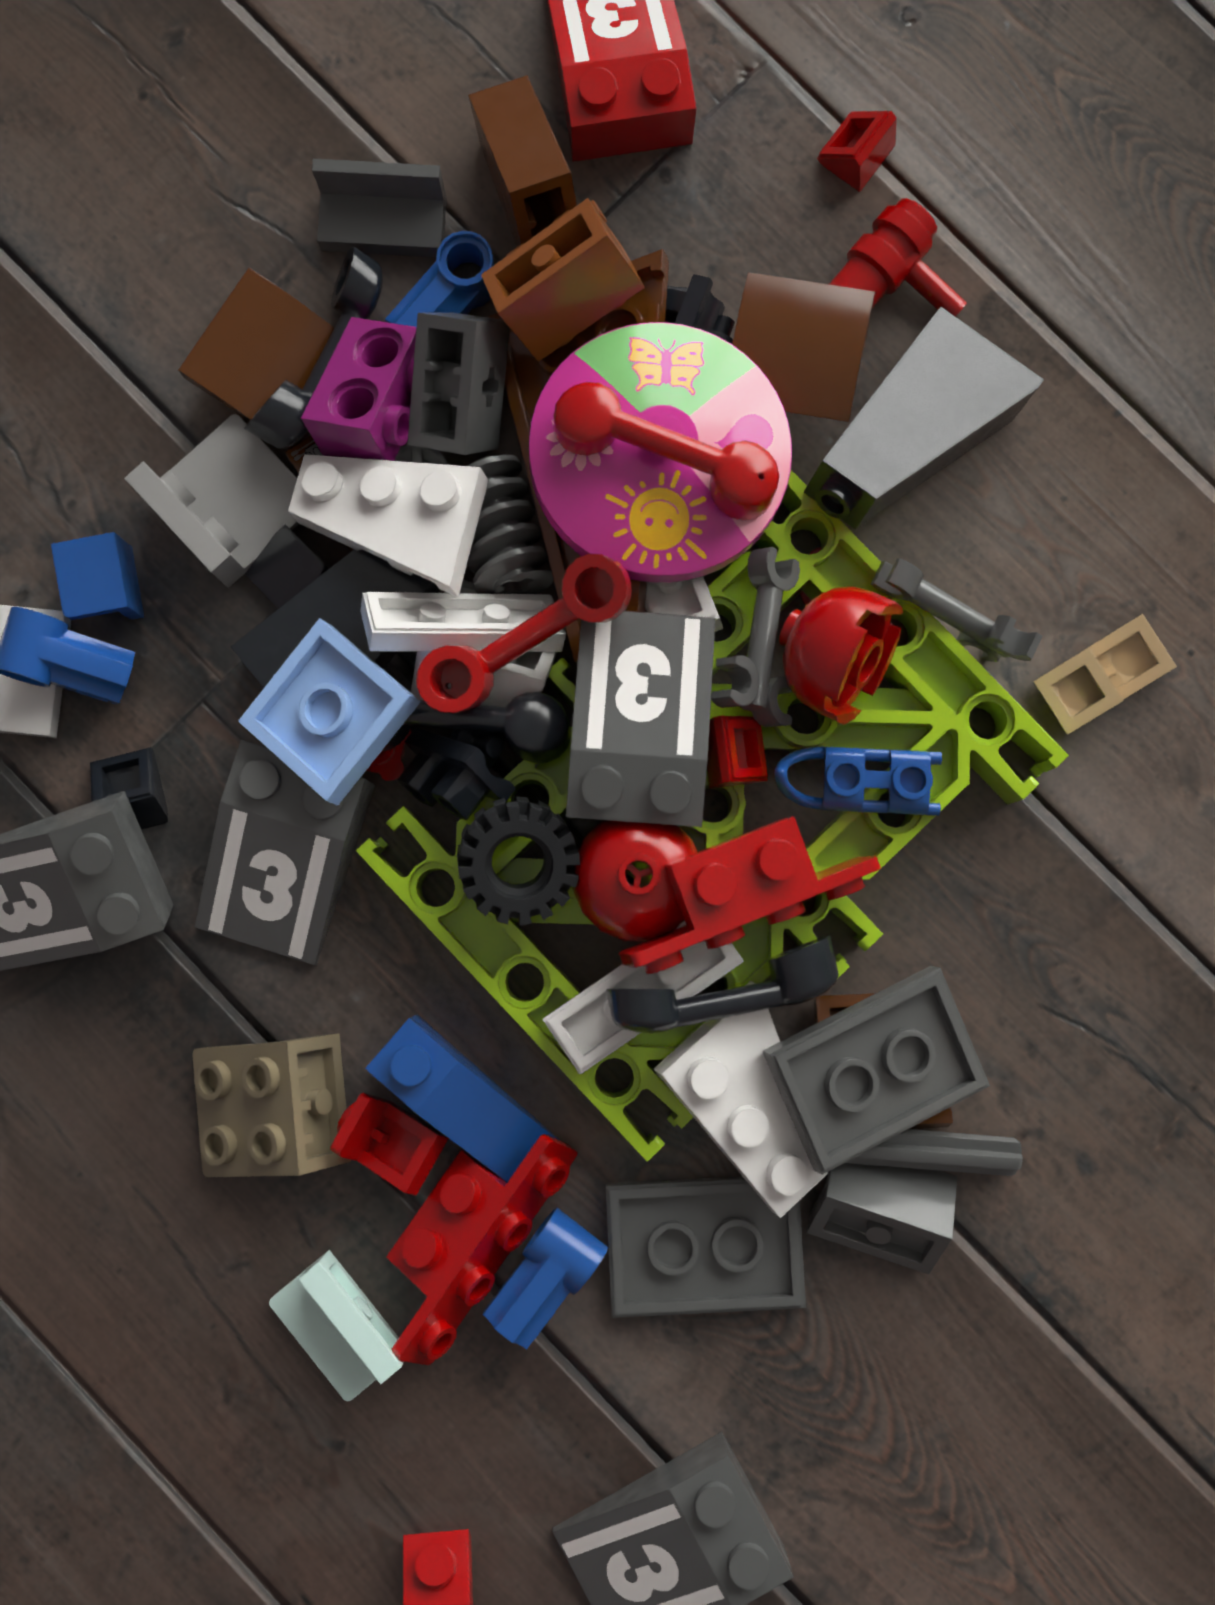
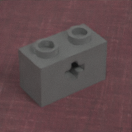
[408,312,510,455]

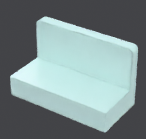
[269,1250,404,1401]

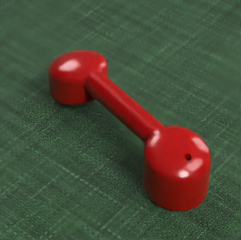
[553,382,779,521]
[416,554,631,713]

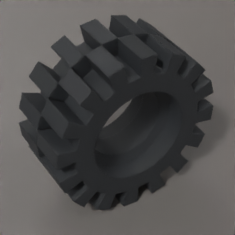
[457,796,580,925]

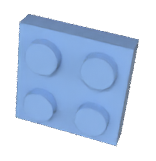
[238,618,421,805]

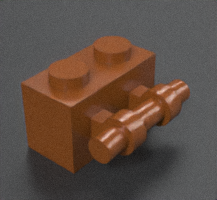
[481,198,645,362]

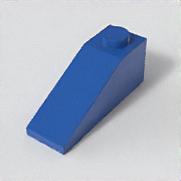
[365,1014,560,1182]

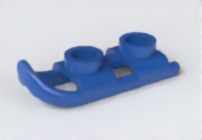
[774,746,942,816]

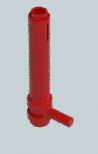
[829,198,967,317]

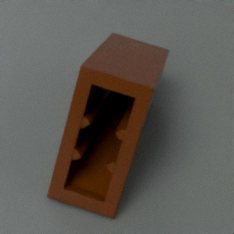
[468,75,577,247]

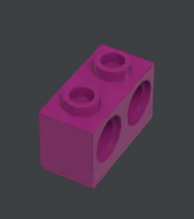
[301,317,417,461]

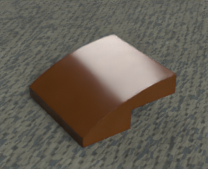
[178,268,334,450]
[732,272,875,422]

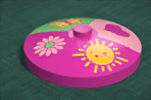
[529,322,792,583]

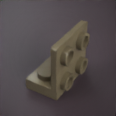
[192,1033,351,1177]

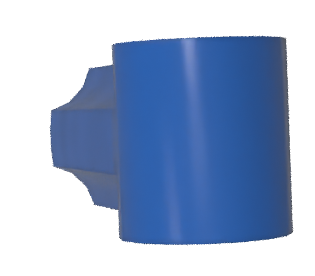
[385,231,494,327]
[0,607,135,705]
[483,1207,608,1349]

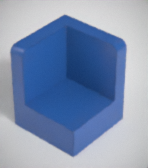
[51,532,144,620]

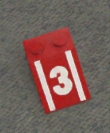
[547,0,697,162]

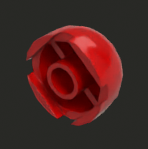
[779,586,903,725]
[573,820,697,941]

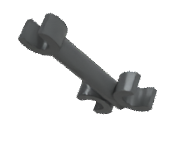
[711,547,800,728]
[871,558,1043,662]

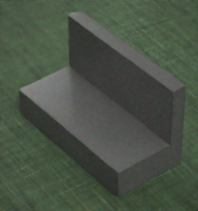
[312,158,447,258]
[807,1163,957,1274]

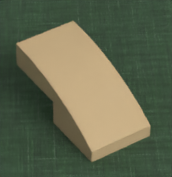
[1033,614,1177,735]

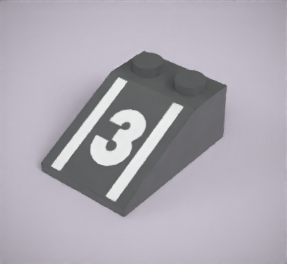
[566,611,715,827]
[194,740,376,965]
[0,791,174,971]
[552,1432,794,1605]

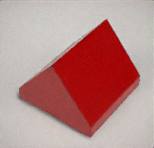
[817,111,897,192]
[707,715,768,789]

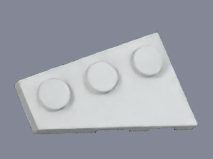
[288,454,488,598]
[654,981,828,1218]

